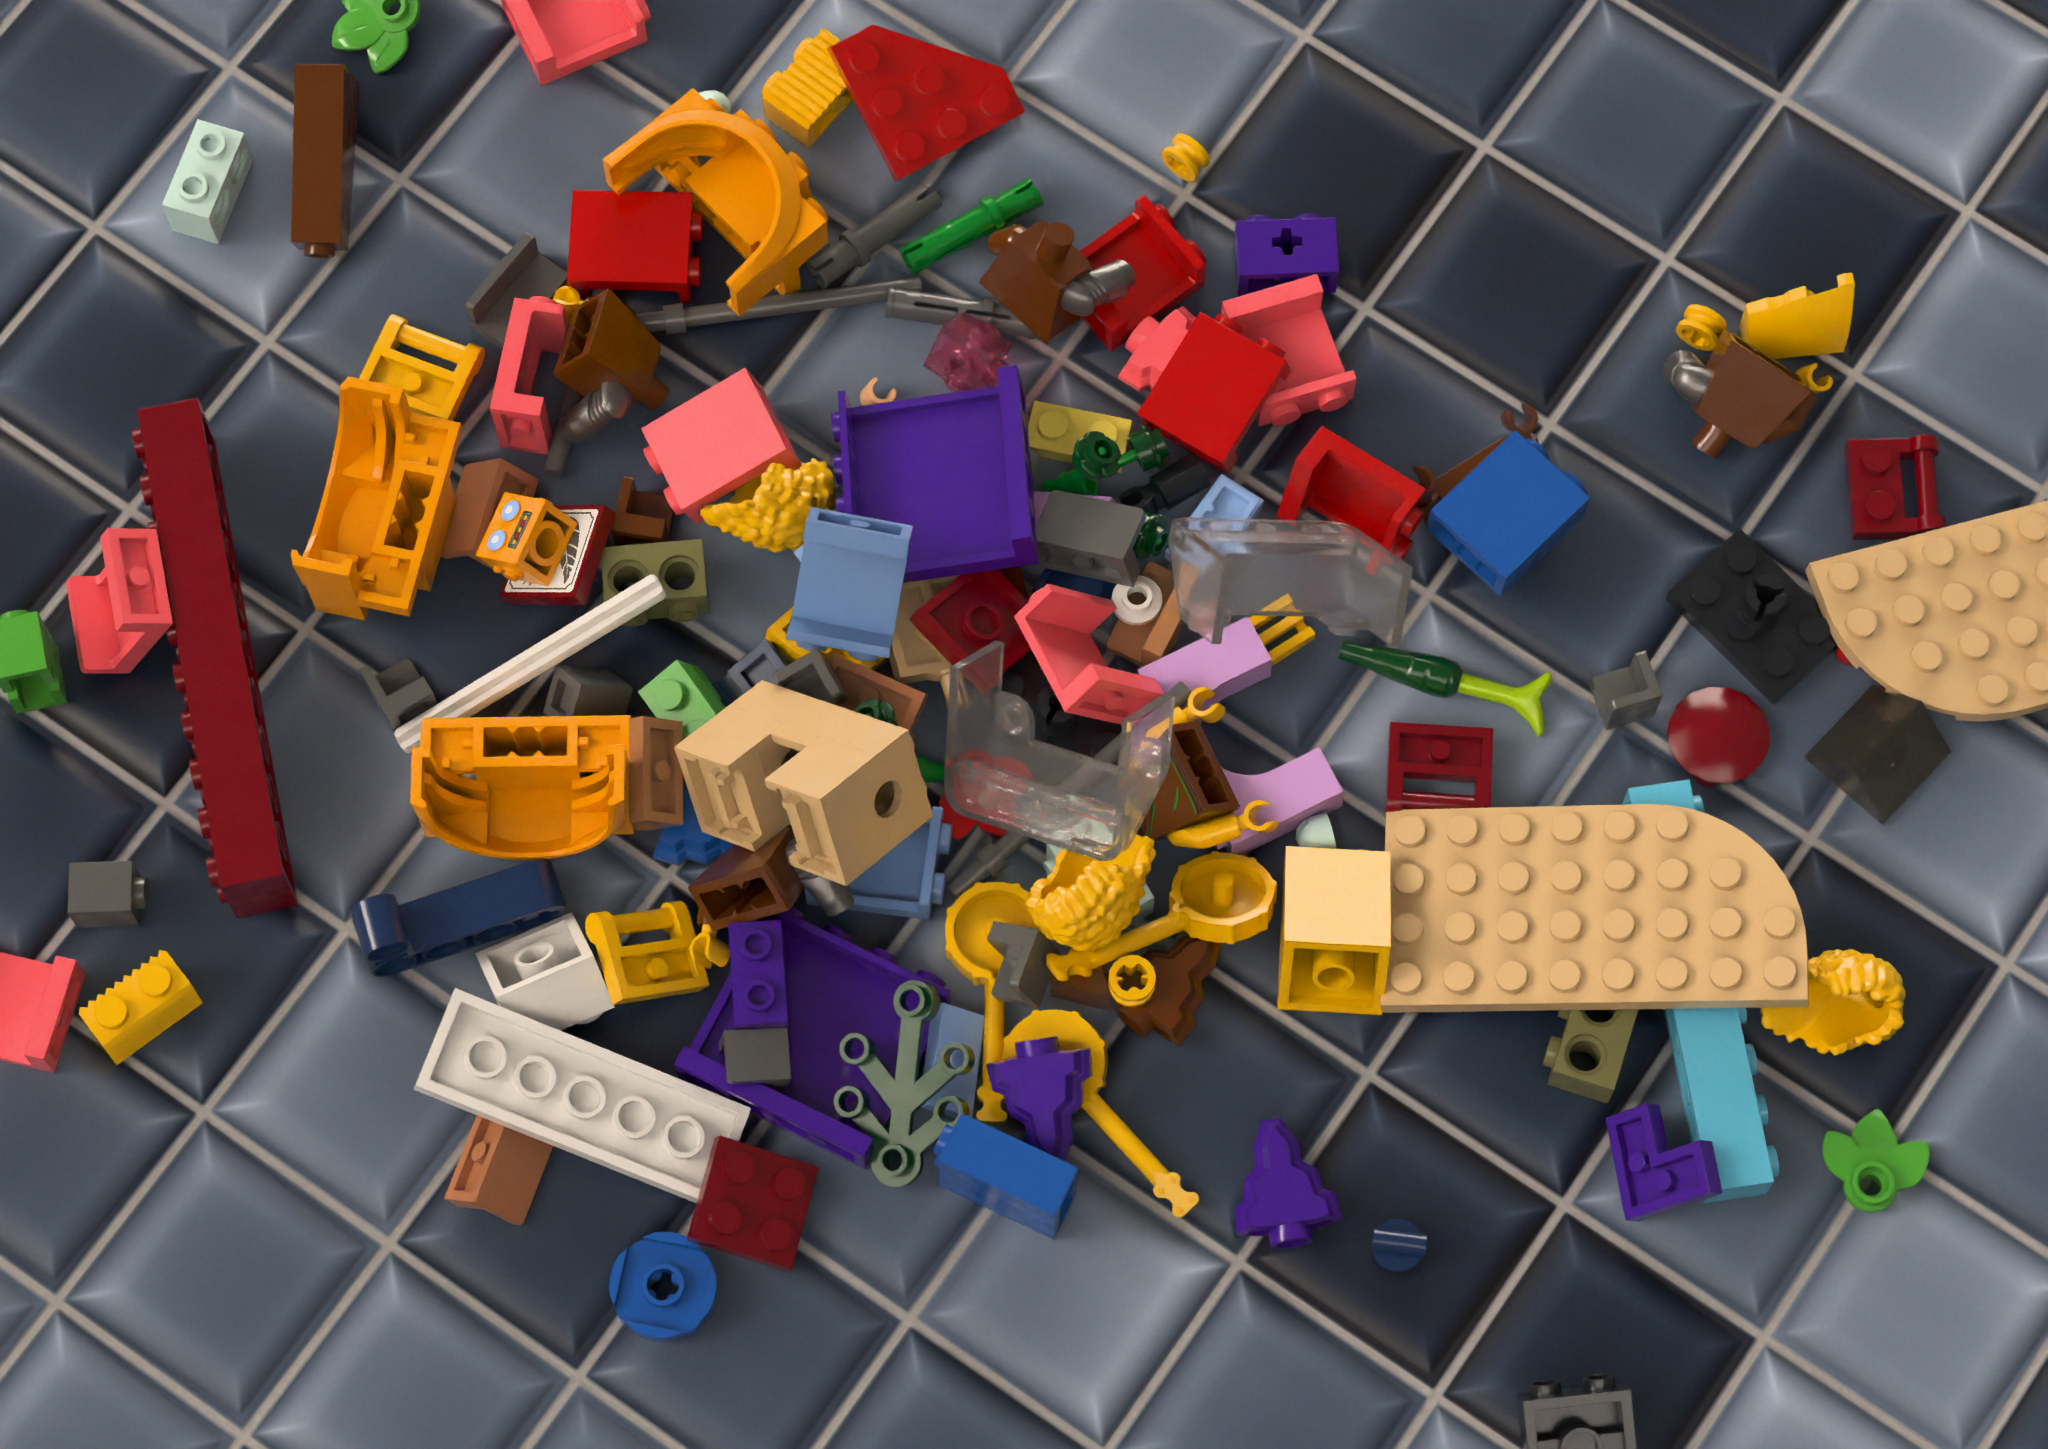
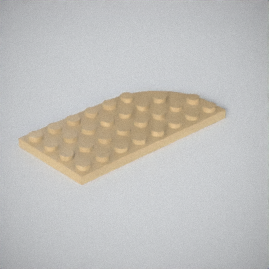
[1805,500,2048,722]
[1380,804,1809,1013]

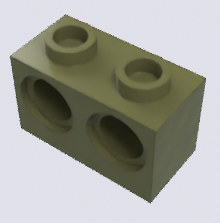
[601,539,710,627]
[1542,1009,1638,1104]

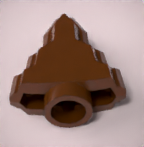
[1103,935,1222,1047]

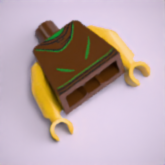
[1120,687,1279,849]

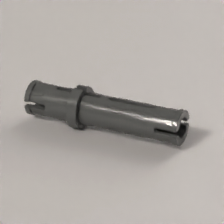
[806,180,942,289]
[886,286,1034,339]

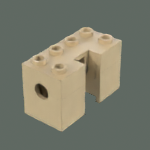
[674,680,933,886]

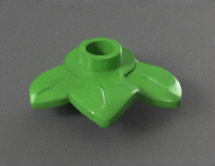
[332,0,421,75]
[1822,1109,1930,1213]

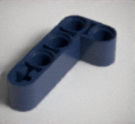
[350,859,567,977]

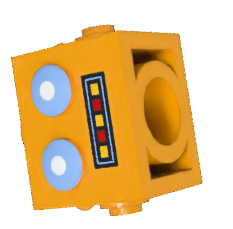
[475,492,578,586]

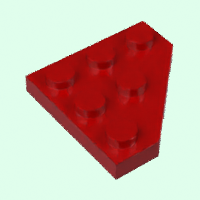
[826,25,1025,181]

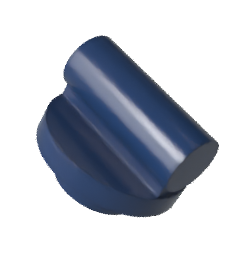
[1371,1219,1427,1273]

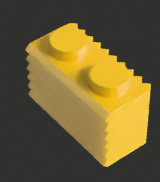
[762,28,853,148]
[79,950,203,1066]

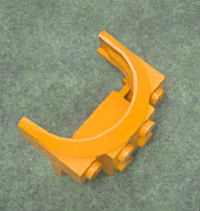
[602,88,829,317]
[291,376,463,621]
[410,715,634,860]

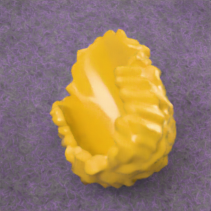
[700,458,837,553]
[1025,832,1156,952]
[1760,949,1906,1056]

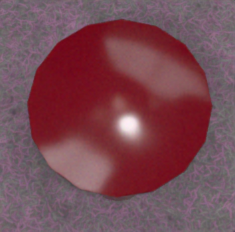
[1666,687,1770,787]

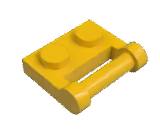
[359,314,486,421]
[585,900,710,1005]

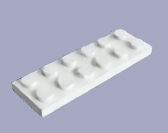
[413,988,751,1203]

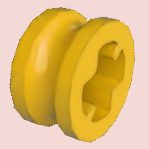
[1161,133,1210,182]
[1676,304,1727,351]
[1108,955,1156,1007]

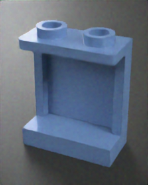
[804,806,953,920]

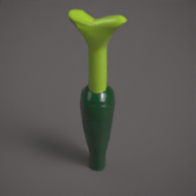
[1338,640,1552,737]

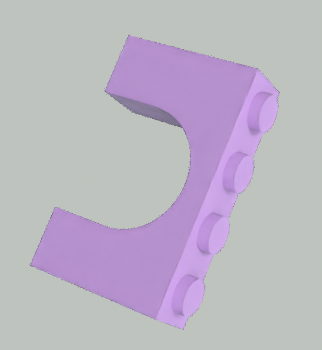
[1138,616,1343,855]

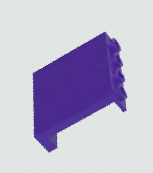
[831,365,1039,583]
[674,906,951,1169]

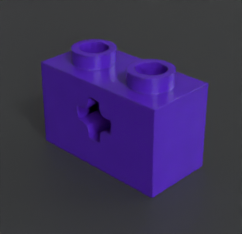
[1234,213,1339,296]
[728,919,791,1038]

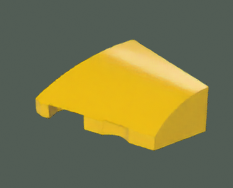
[1739,273,1855,359]

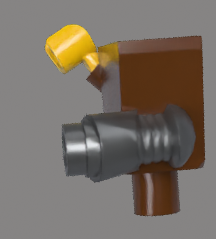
[979,221,1136,345]
[552,286,669,445]
[1663,328,1833,459]
[688,826,855,969]

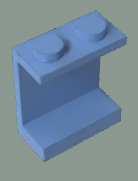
[786,507,913,661]

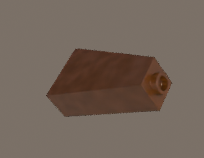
[291,64,359,258]

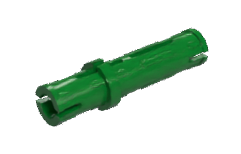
[899,178,1043,276]

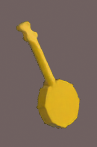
[1046,851,1277,981]
[945,882,1045,1125]
[1002,1009,1200,1218]

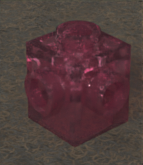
[923,312,1013,392]

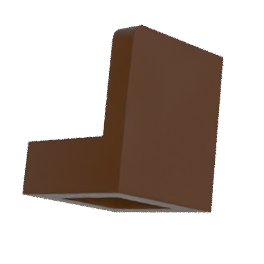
[611,475,675,546]

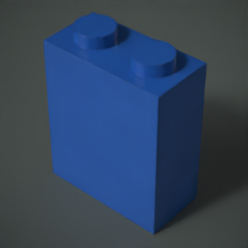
[1426,430,1590,597]
[933,1113,1078,1240]

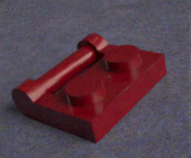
[1845,434,1945,540]
[1385,722,1493,816]

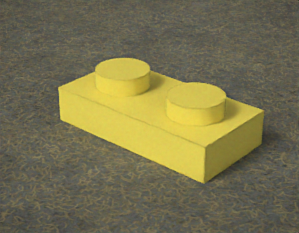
[1028,400,1132,473]

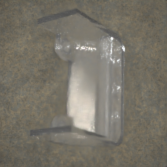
[1168,517,1413,646]
[944,640,1175,861]

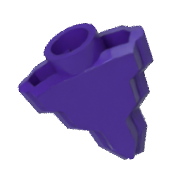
[986,1036,1093,1162]
[1235,1118,1342,1249]

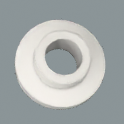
[1111,575,1162,626]

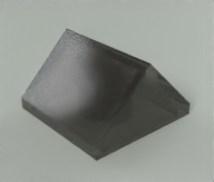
[1804,685,1951,825]

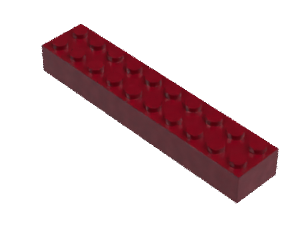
[132,397,299,918]

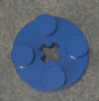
[609,1232,718,1342]

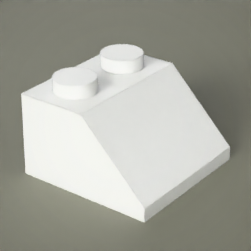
[475,912,615,1031]

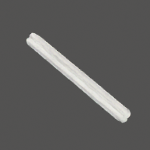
[394,575,666,753]

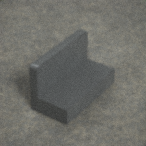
[465,232,568,350]
[1036,490,1146,588]

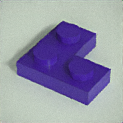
[1605,1103,1723,1222]

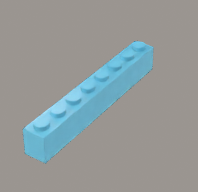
[1622,779,1779,1203]

